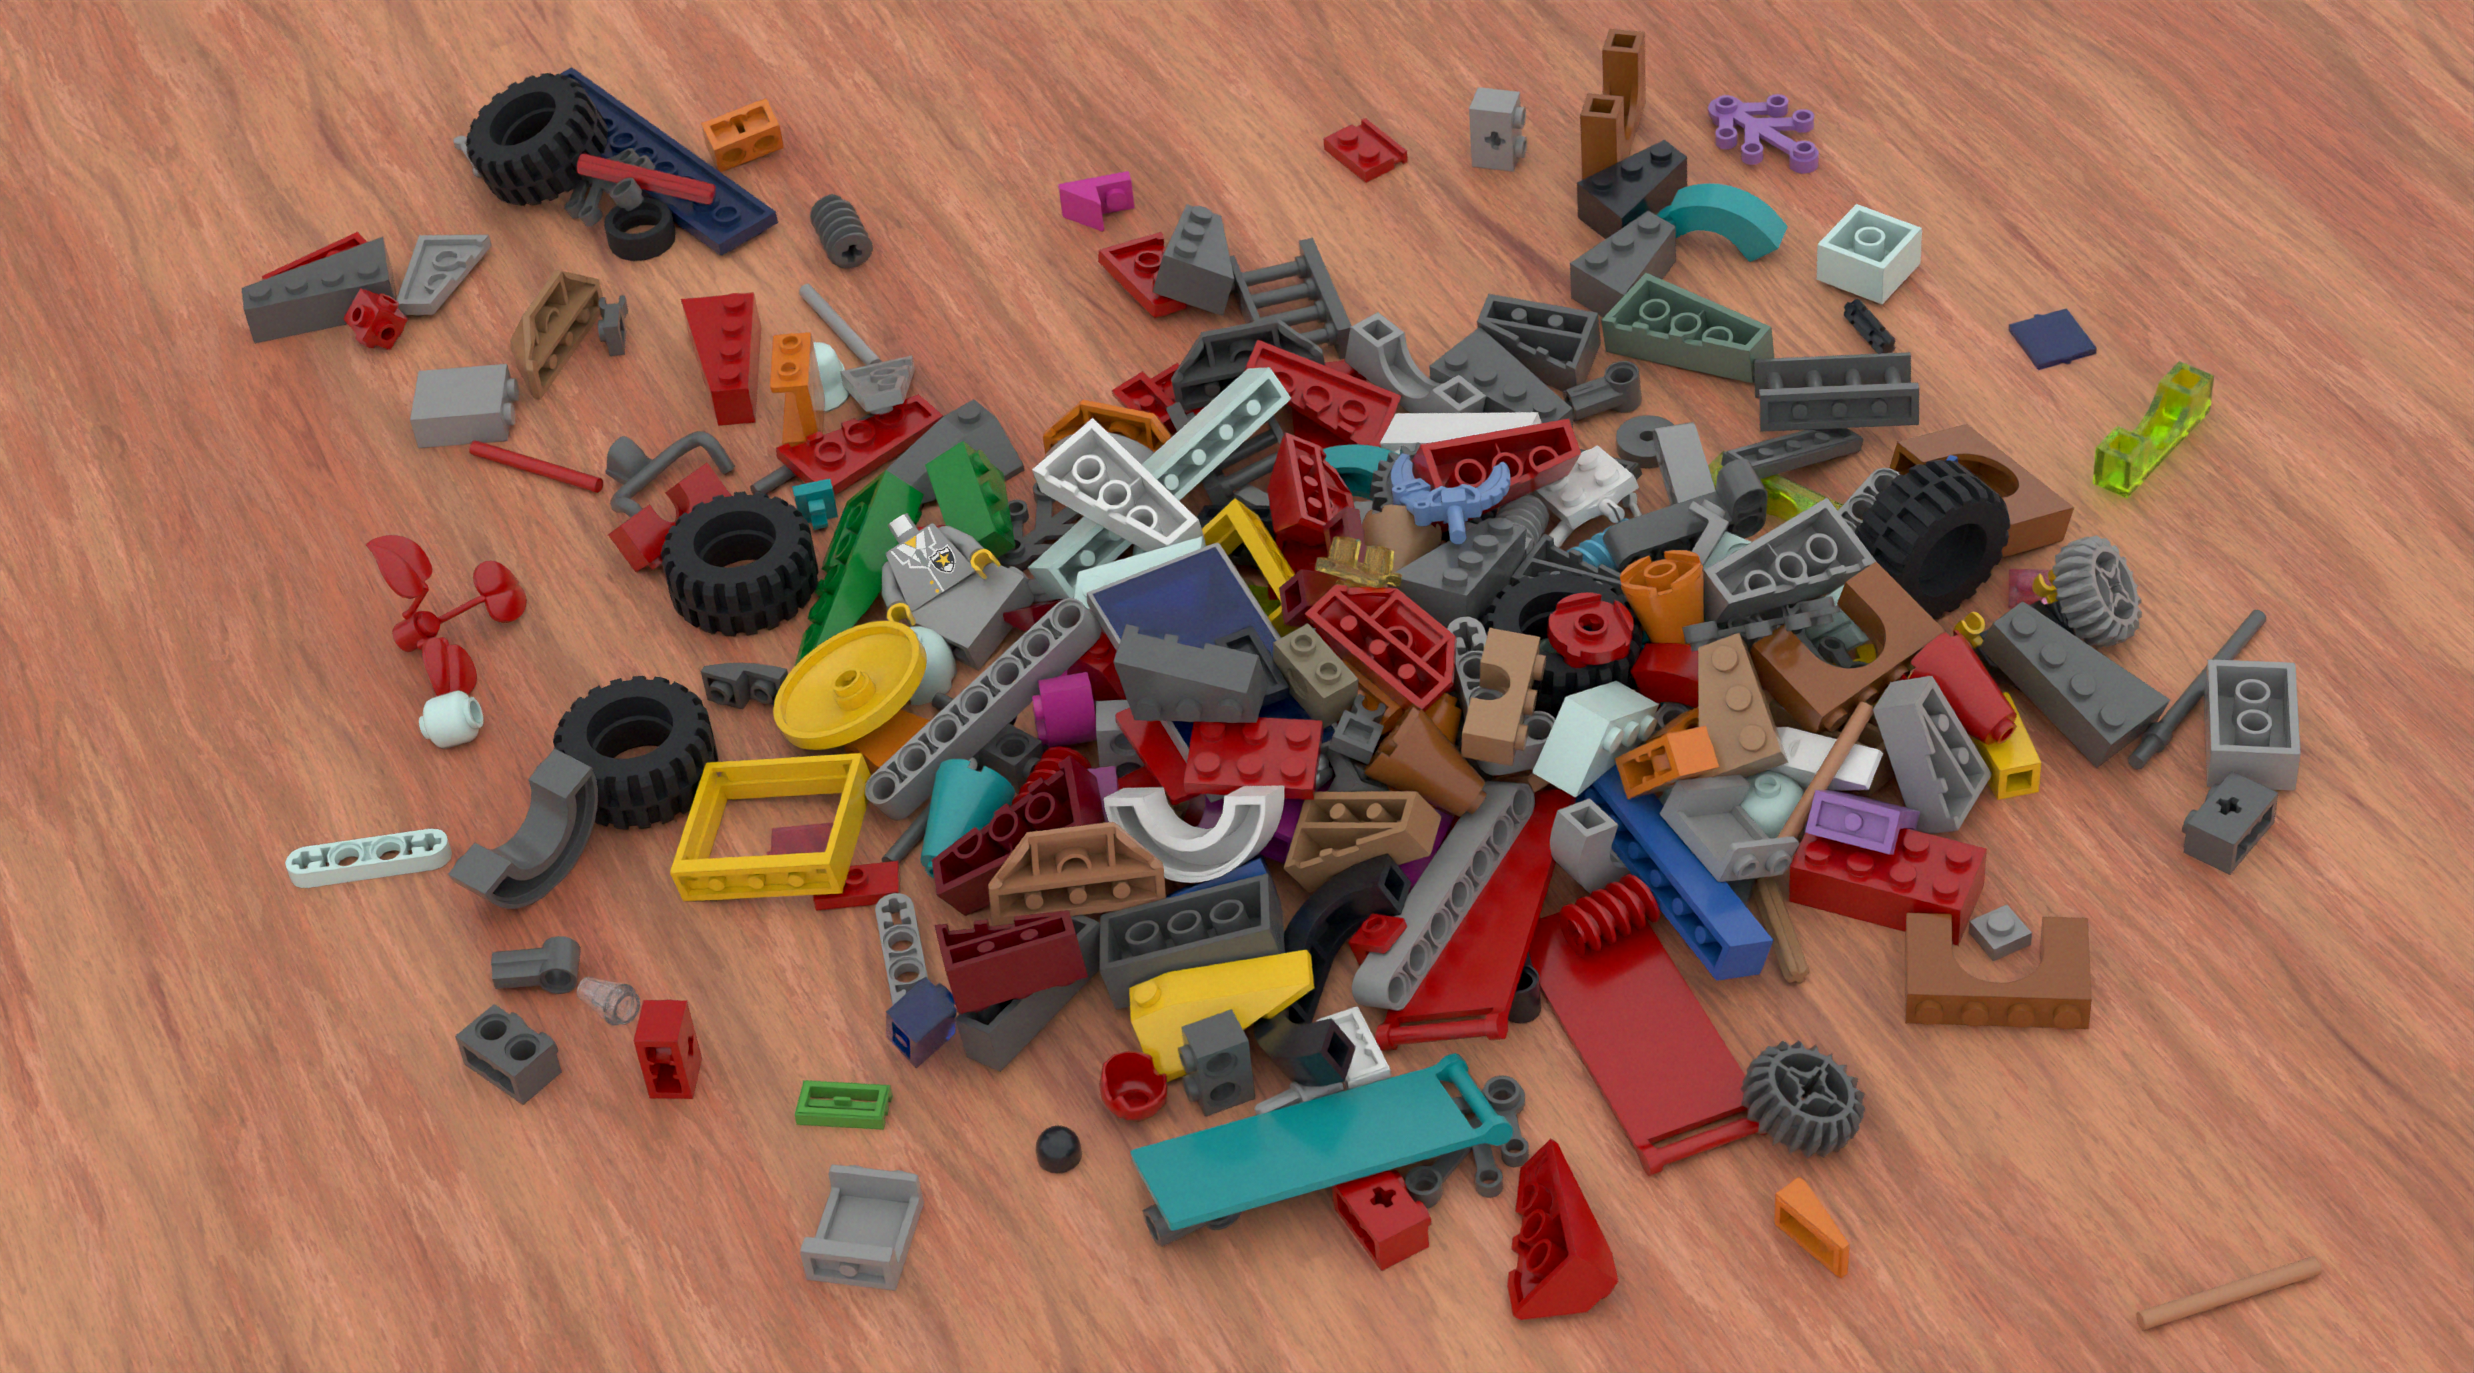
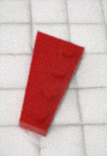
[1244,340,1401,447]
[776,394,943,496]

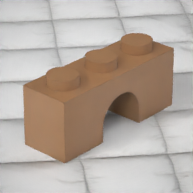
[1461,628,1546,766]

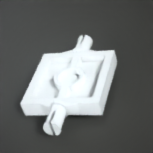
[1534,445,1639,530]

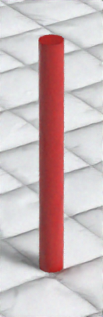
[469,440,603,493]

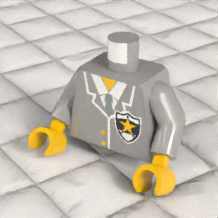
[882,513,1001,626]

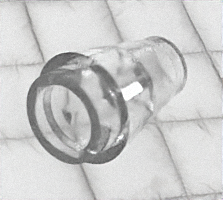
[577,976,640,1025]

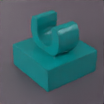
[792,479,838,530]

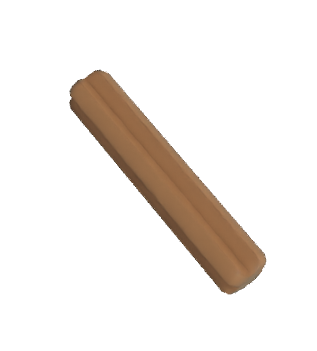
[1752,877,1810,984]

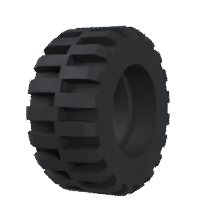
[466,73,608,206]
[1854,460,2010,619]
[661,492,819,637]
[1482,571,1643,720]
[553,676,719,830]

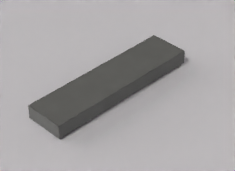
[1721,428,1864,479]

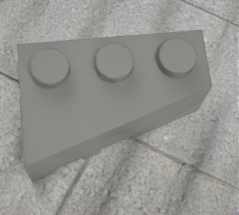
[1873,676,1992,834]

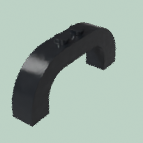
[1254,854,1412,1087]

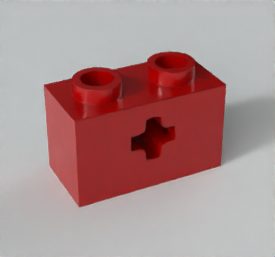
[633,999,702,1099]
[1332,1169,1432,1271]

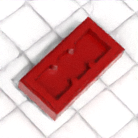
[813,861,900,911]

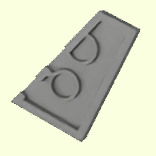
[396,235,492,316]
[840,355,915,414]

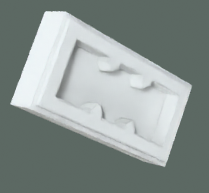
[1316,1006,1391,1090]

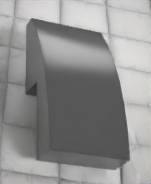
[701,663,788,710]

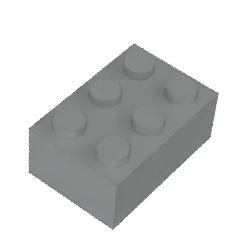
[2204,659,2301,791]

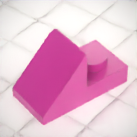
[1058,171,1135,231]

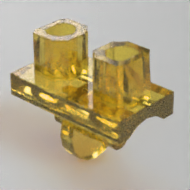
[1315,536,1402,588]

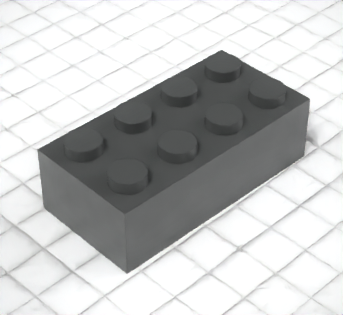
[1099,873,1285,1010]

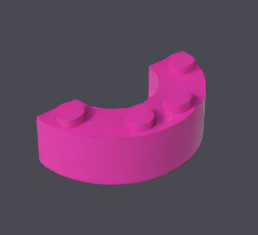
[1032,651,1097,748]

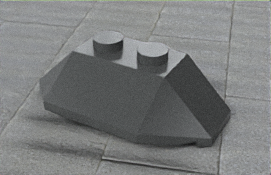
[1171,318,1325,411]

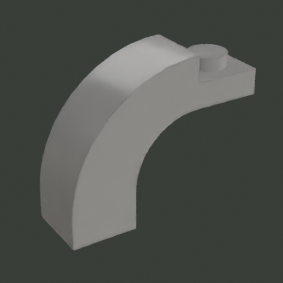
[1550,798,1631,893]

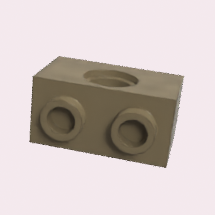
[1273,624,1358,729]

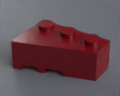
[934,910,1088,1015]

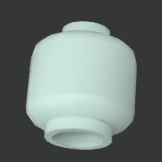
[419,691,483,749]

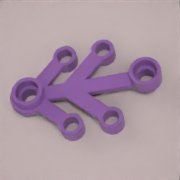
[1708,94,1819,174]

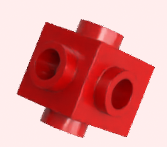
[343,288,408,350]

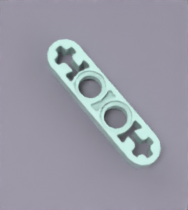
[285,829,452,888]

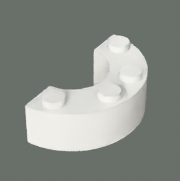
[1104,786,1284,883]

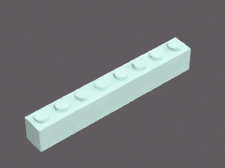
[1028,367,1291,599]

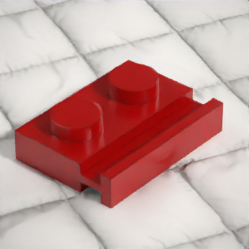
[1323,118,1408,183]

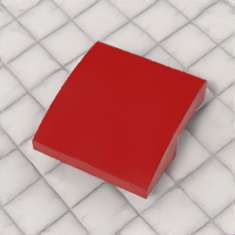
[1111,362,1205,433]

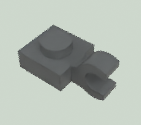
[598,295,629,356]

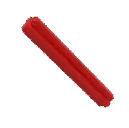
[577,153,716,205]

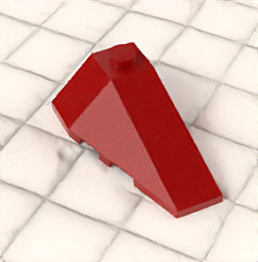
[1507,1138,1619,1320]

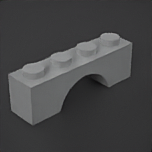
[1345,312,1486,413]

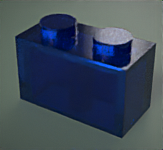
[886,977,956,1068]

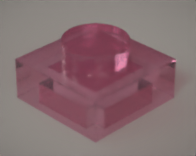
[2008,568,2051,609]

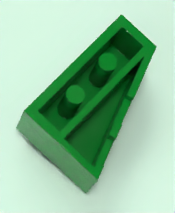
[925,441,1015,564]

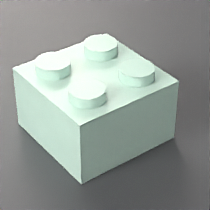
[1817,204,1922,304]

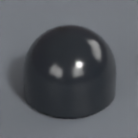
[1036,1125,1082,1173]

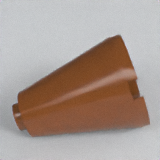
[1363,704,1487,816]

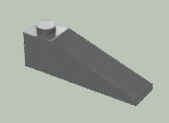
[886,399,1025,510]

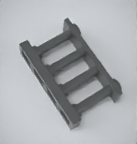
[1230,238,1351,359]
[1754,352,1919,432]
[1166,369,1284,505]

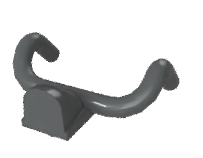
[605,431,735,518]

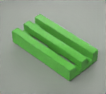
[794,1080,893,1130]

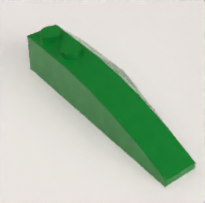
[794,470,924,667]

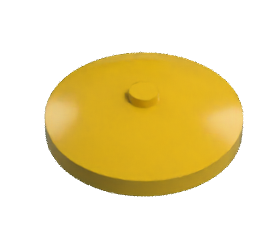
[773,621,927,750]

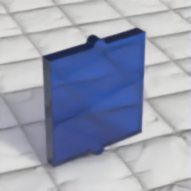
[2009,308,2097,370]

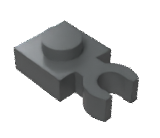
[1328,694,1386,764]

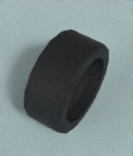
[604,198,676,261]

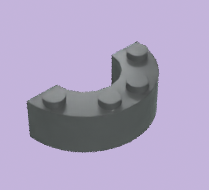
[448,749,598,909]

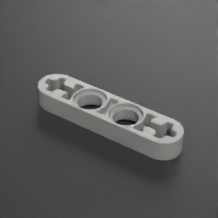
[875,893,935,1031]

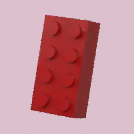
[1789,828,1987,946]

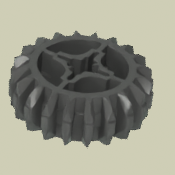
[1740,1040,1866,1158]

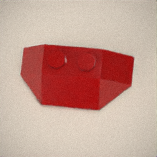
[1267,432,1355,547]
[1305,585,1457,712]

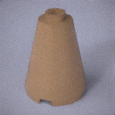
[1362,505,1442,588]

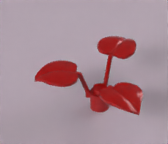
[365,535,527,696]

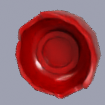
[1099,1051,1168,1121]

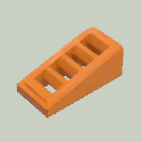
[1774,1177,1850,1279]

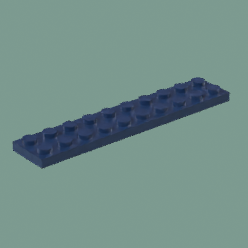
[560,67,778,256]

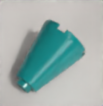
[920,759,1016,878]

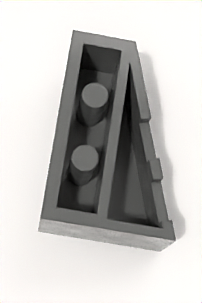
[1113,624,1268,723]

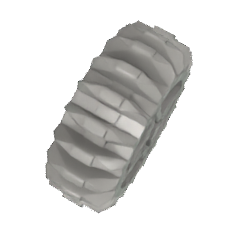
[2053,535,2142,648]

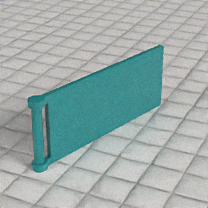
[1130,1053,1513,1231]

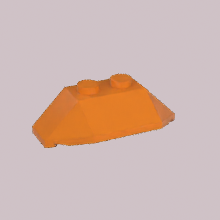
[1043,399,1190,494]

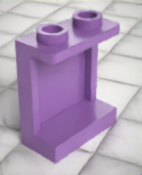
[1805,790,1920,854]

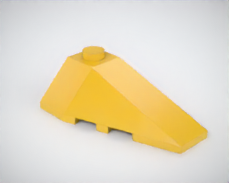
[1129,950,1314,1082]

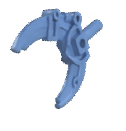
[1391,453,1511,544]

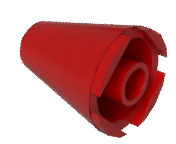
[1899,630,2017,745]

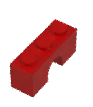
[608,462,732,572]

